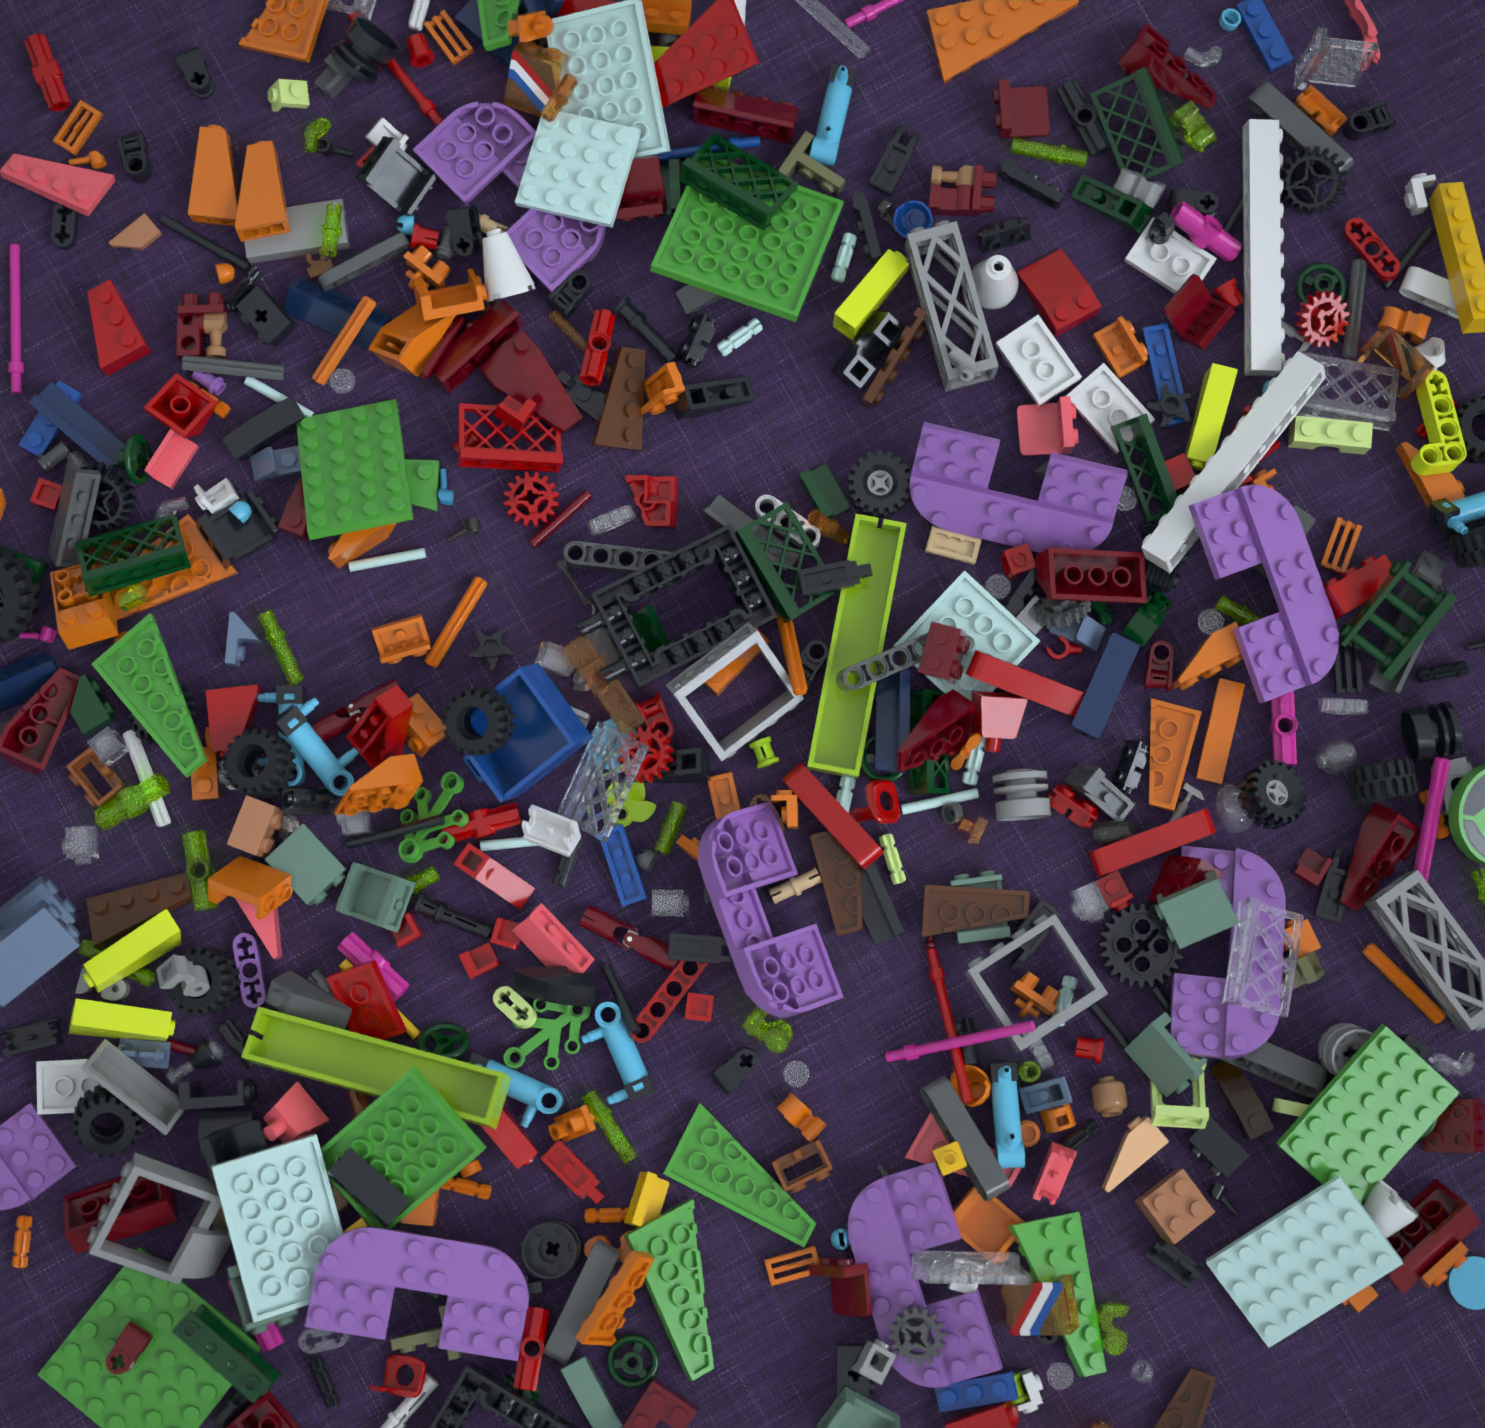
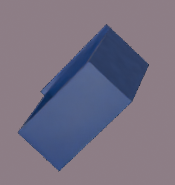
[446,663,593,803]

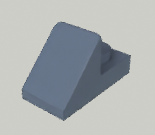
[250,446,301,482]
[225,612,262,667]
[1048,616,1106,652]
[1019,1076,1073,1114]

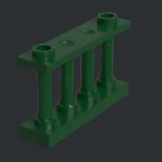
[1339,557,1458,681]
[172,1304,282,1403]

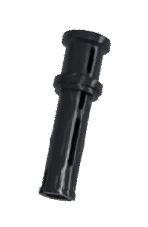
[612,297,679,363]
[413,893,493,941]

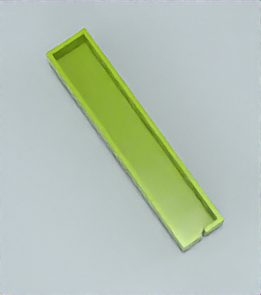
[807,514,907,779]
[242,1007,512,1130]

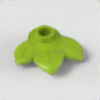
[606,782,656,827]

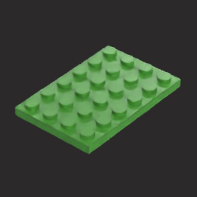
[296,399,413,540]
[1276,1024,1460,1203]
[321,1066,486,1229]

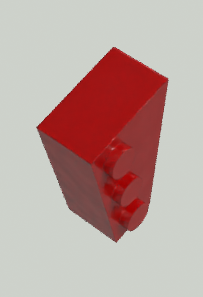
[87,279,152,376]
[1323,554,1401,620]
[346,685,414,769]

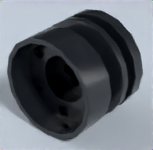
[330,16,399,85]
[1401,701,1462,763]
[522,1219,583,1279]

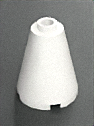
[482,228,535,302]
[971,255,1018,309]
[1362,1180,1419,1239]

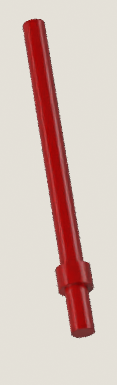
[348,11,444,127]
[926,948,973,1104]

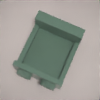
[265,823,349,906]
[336,862,415,933]
[1155,869,1239,949]
[948,870,1011,944]
[1124,1012,1207,1098]
[227,1265,298,1335]
[817,1386,901,1428]

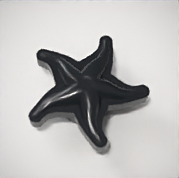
[1147,384,1191,429]
[469,628,514,672]

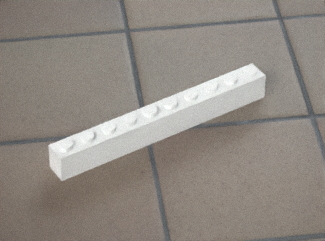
[1242,119,1285,376]
[1141,351,1326,573]

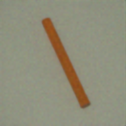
[549,310,612,381]

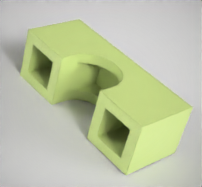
[1288,416,1373,455]

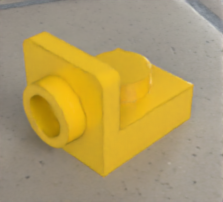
[933,1141,967,1176]

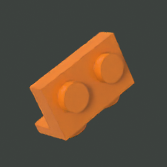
[1092,316,1148,379]
[640,362,685,415]
[372,614,431,664]
[405,693,448,757]
[1419,1242,1469,1289]

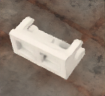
[522,804,581,857]

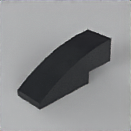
[222,396,306,461]
[513,966,596,1006]

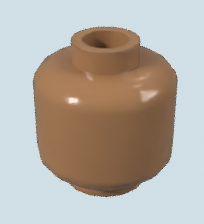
[1091,1076,1128,1117]

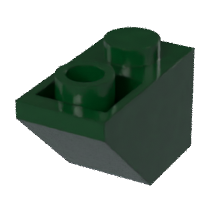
[1122,588,1173,647]
[70,674,116,737]

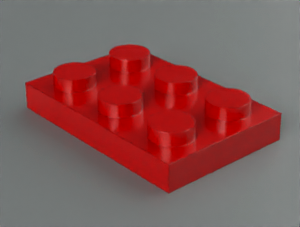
[326,959,406,1040]

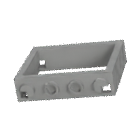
[665,622,804,761]
[964,914,1108,1053]
[87,1153,221,1285]

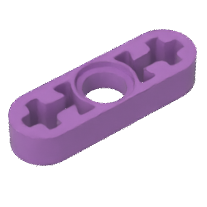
[233,933,267,1008]

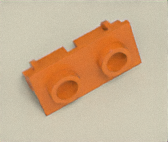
[1294,84,1348,137]

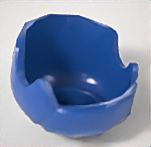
[893,200,933,238]

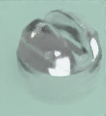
[1131,1359,1155,1383]

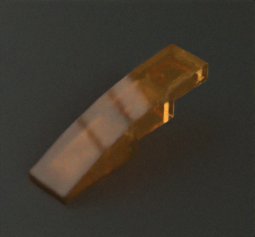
[562,636,645,736]

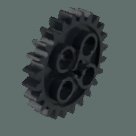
[1098,903,1183,988]

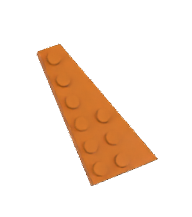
[238,0,329,63]
[926,0,1079,84]
[109,514,238,621]

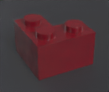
[623,1377,698,1428]

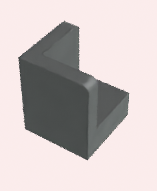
[314,54,353,100]

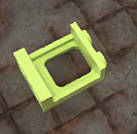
[1150,1057,1209,1129]

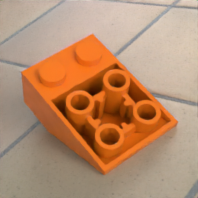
[368,304,456,377]
[328,523,397,569]
[50,563,119,650]
[1171,622,1244,691]
[334,754,423,816]

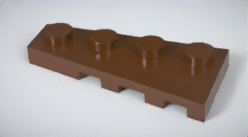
[591,347,646,452]
[921,885,1030,937]

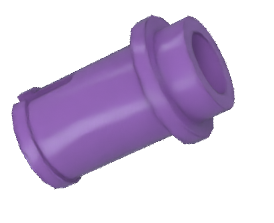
[192,371,226,396]

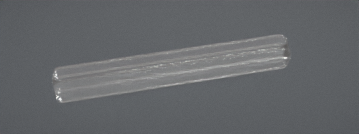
[795,0,870,59]

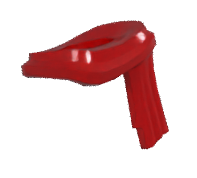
[849,780,901,824]
[369,1354,426,1398]

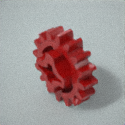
[1295,291,1350,347]
[504,472,560,528]
[617,726,674,784]

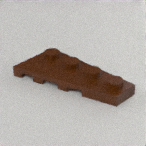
[862,307,927,409]
[810,822,862,937]
[86,872,194,949]
[1154,1368,1217,1428]

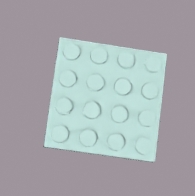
[515,108,641,228]
[894,570,1040,702]

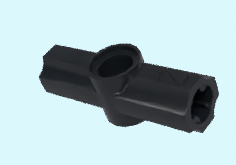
[1056,81,1111,158]

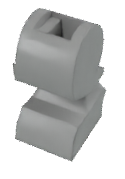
[1113,168,1166,208]
[156,954,210,997]
[75,968,130,1001]

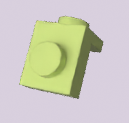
[268,79,310,112]

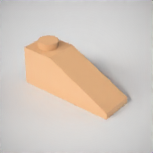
[1102,1116,1169,1193]

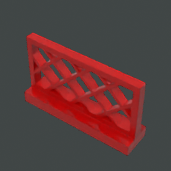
[457,403,563,473]

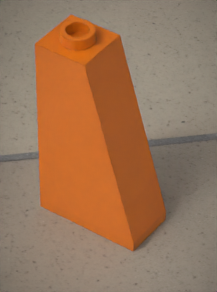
[188,125,239,226]
[235,140,291,242]

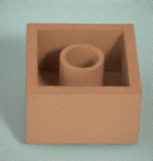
[227,795,286,859]
[1134,1169,1215,1244]

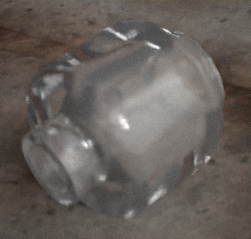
[1315,738,1357,776]

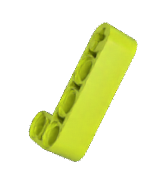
[1411,370,1467,476]

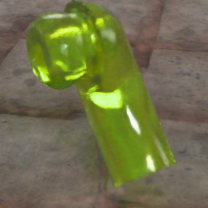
[304,118,331,153]

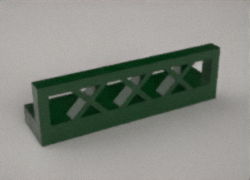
[1110,413,1178,522]
[909,689,950,795]

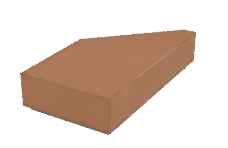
[108,213,162,250]

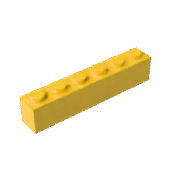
[1428,182,1485,334]

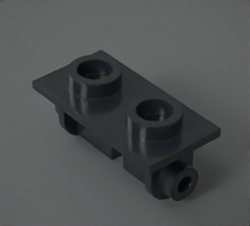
[977,216,1031,254]
[677,313,717,368]
[1112,740,1150,795]
[281,788,337,815]
[1144,1235,1202,1288]

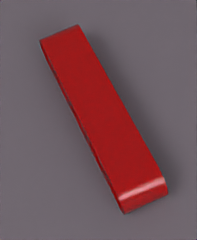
[965,650,1085,717]
[781,762,884,870]
[1088,808,1217,877]
[630,935,709,1043]

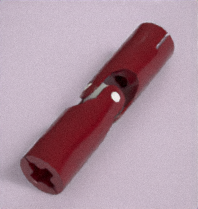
[310,678,404,743]
[579,905,678,972]

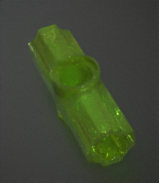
[94,773,170,831]
[182,830,218,911]

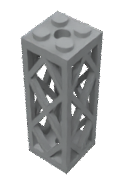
[904,220,999,392]
[1365,870,1485,1032]

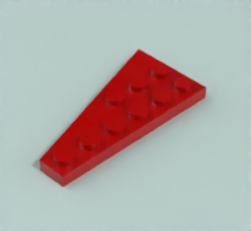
[654,0,760,108]

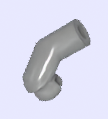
[948,346,976,382]

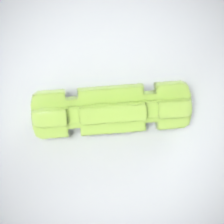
[879,834,906,885]

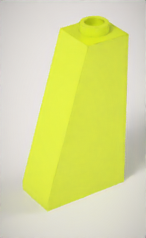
[833,249,909,341]
[1185,363,1238,470]
[82,909,181,993]
[68,999,175,1042]

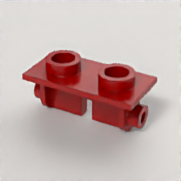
[1047,783,1100,829]

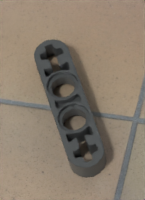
[318,233,411,291]

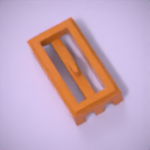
[424,10,474,66]
[53,100,103,156]
[1319,517,1362,574]
[764,1245,819,1286]

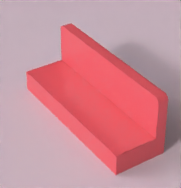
[513,903,595,973]

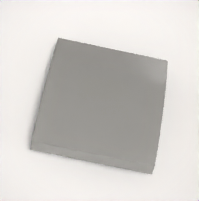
[168,1225,231,1279]

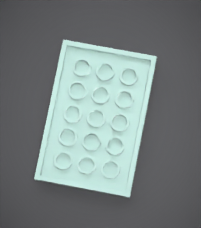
[547,0,671,158]
[211,1134,343,1322]
[1206,1175,1403,1348]

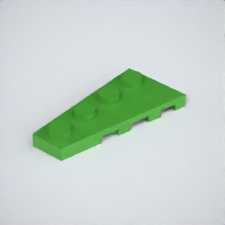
[405,459,440,513]

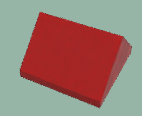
[144,373,217,439]

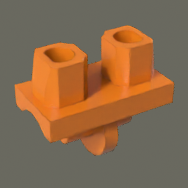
[508,11,554,42]
[403,245,451,290]
[1010,972,1060,1018]
[548,1105,596,1143]

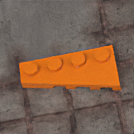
[1149,698,1202,812]
[575,1250,654,1346]

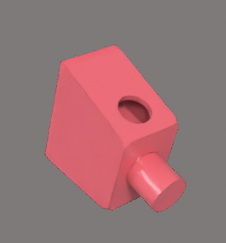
[263,1081,329,1144]

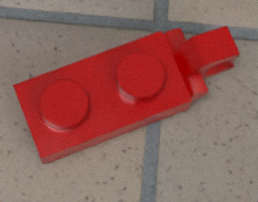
[540,1139,605,1204]

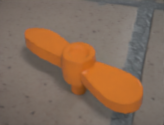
[951,733,981,770]

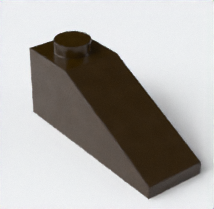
[1209,1061,1274,1140]

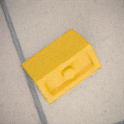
[624,1172,669,1228]

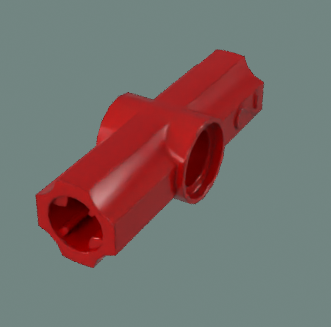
[24,34,71,112]
[579,309,616,387]
[441,802,522,843]
[513,1307,550,1392]

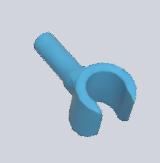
[438,469,454,505]

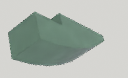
[561,1355,623,1428]

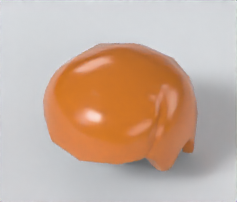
[949,1064,991,1107]

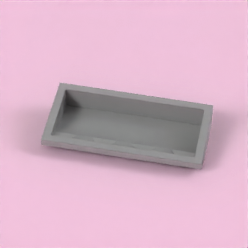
[245,199,350,264]
[81,1039,185,1135]

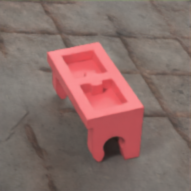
[1033,1142,1077,1205]

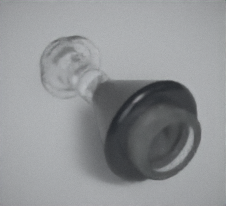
[166,1039,225,1085]

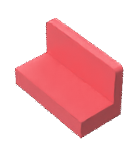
[144,429,199,489]

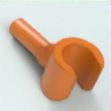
[69,151,106,169]

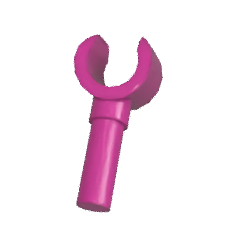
[19,626,57,643]

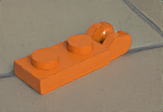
[191,727,220,801]

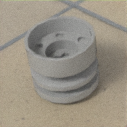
[992,769,1051,821]
[1317,1023,1373,1076]

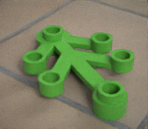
[398,772,469,863]
[504,999,591,1070]

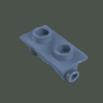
[115,1038,171,1069]

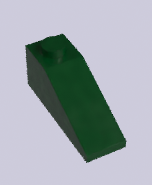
[1070,174,1154,235]

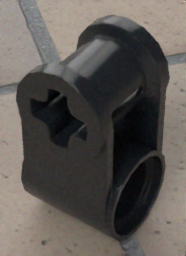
[175,46,214,99]
[1343,100,1396,141]
[117,131,152,183]
[1168,189,1219,217]
[446,204,484,257]
[546,270,593,320]
[786,640,829,688]
[710,1047,759,1095]

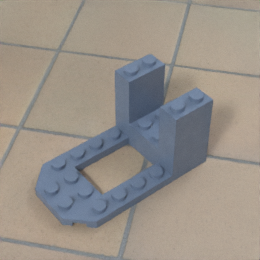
[0,875,80,1007]

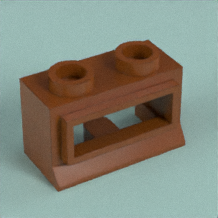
[66,747,128,808]
[771,1139,833,1194]

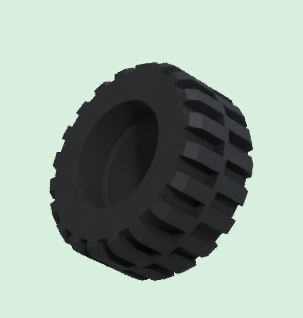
[0,547,40,644]

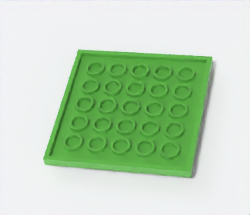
[650,153,844,322]
[38,1247,261,1428]

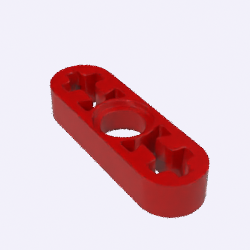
[1344,218,1400,281]

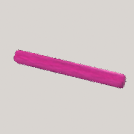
[1414,757,1450,882]

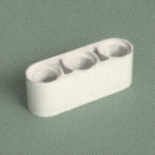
[1399,266,1459,319]
[755,495,820,551]

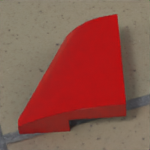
[625,475,678,529]

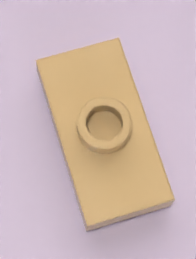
[925,526,982,565]

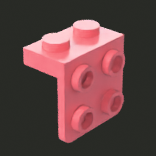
[1016,396,1078,456]

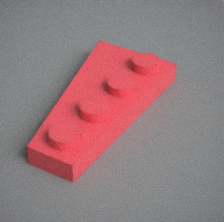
[0,153,115,216]

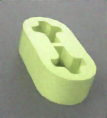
[493,986,537,1029]
[1272,1098,1309,1117]

